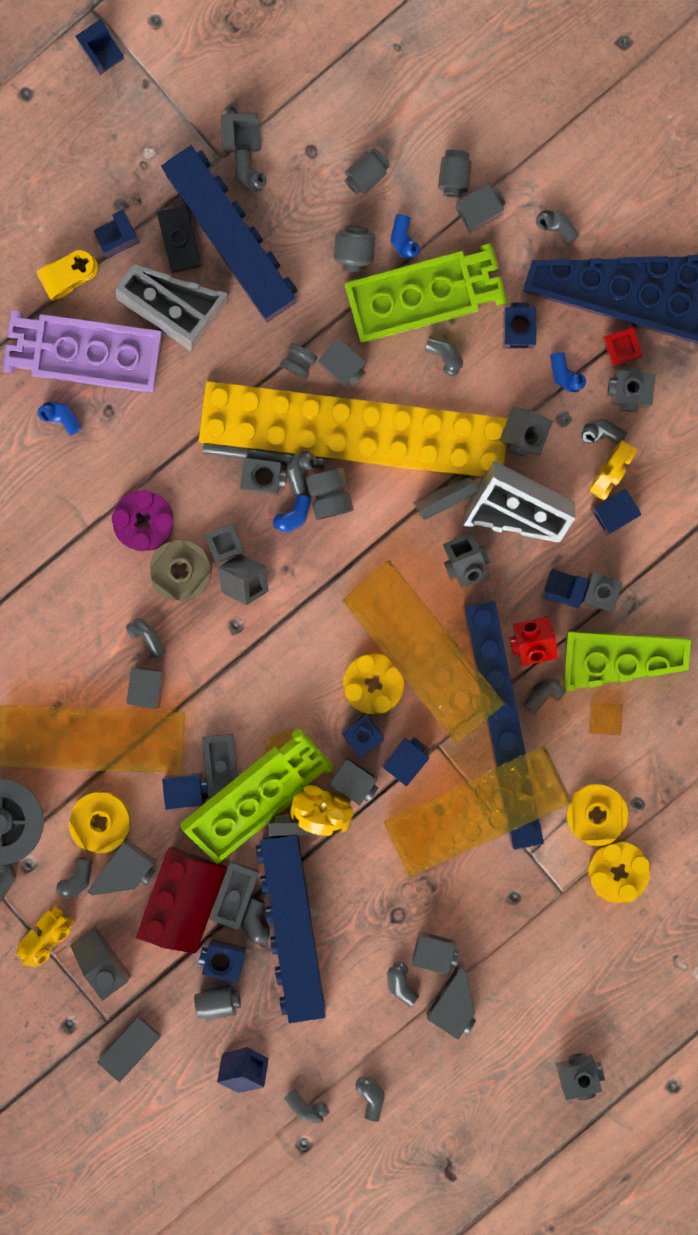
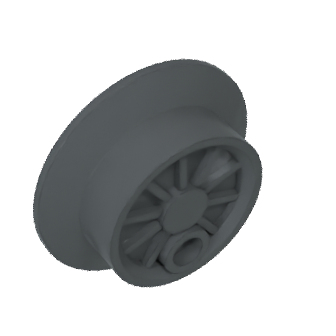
[0,779,44,865]

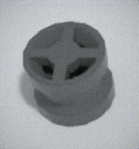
[280,343,318,379]

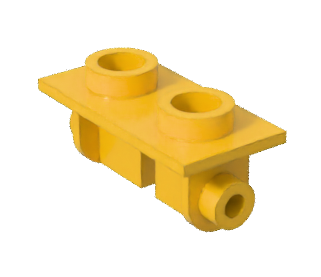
[15,906,76,968]

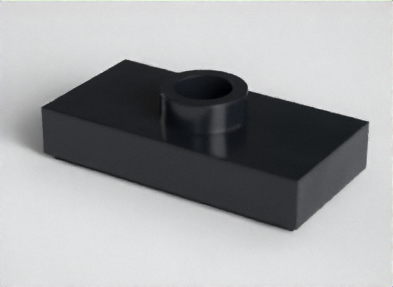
[157,205,202,273]

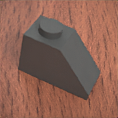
[87,839,156,895]
[70,927,131,1001]
[426,963,476,1040]

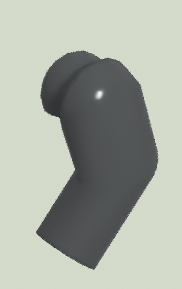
[286,451,316,495]
[242,897,270,944]
[355,1076,385,1122]

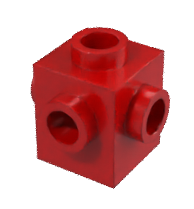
[509,616,558,666]

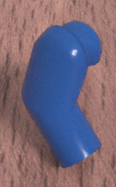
[390,214,420,259]
[550,352,586,392]
[38,402,82,436]
[273,494,312,532]

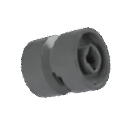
[306,468,354,520]

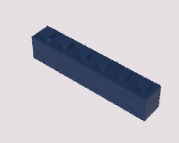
[161,145,298,323]
[256,835,326,1024]

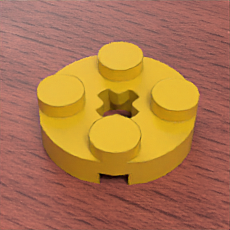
[589,440,638,501]
[343,653,404,715]
[566,784,628,846]
[290,785,353,836]
[69,792,131,854]
[588,841,650,903]

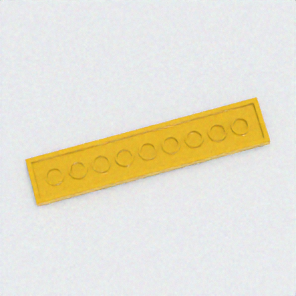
[199,381,508,478]

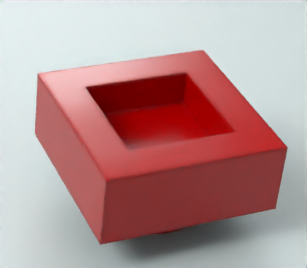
[603,327,643,367]

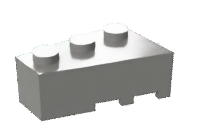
[115,264,228,352]
[463,461,575,542]

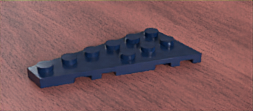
[523,255,698,344]

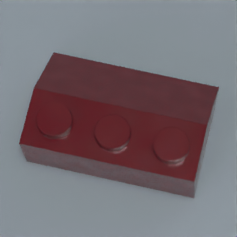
[135,846,227,954]

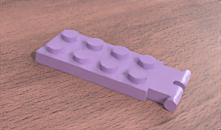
[2,310,162,393]

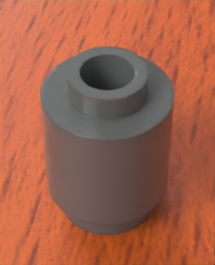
[344,148,390,194]
[438,150,472,198]
[194,984,241,1020]

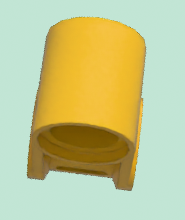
[36,250,99,301]

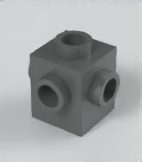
[607,366,656,412]
[443,532,490,588]
[556,1053,605,1101]

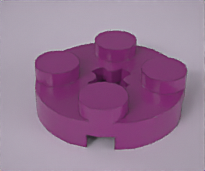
[111,490,174,551]

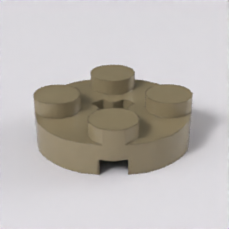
[150,540,212,601]

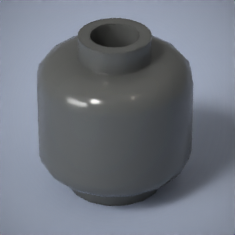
[334,226,375,272]

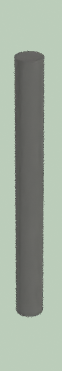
[203,443,325,469]

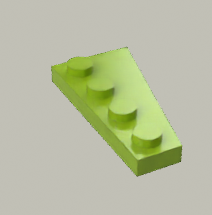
[563,630,691,692]

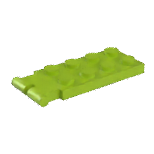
[344,243,508,344]
[179,728,334,864]

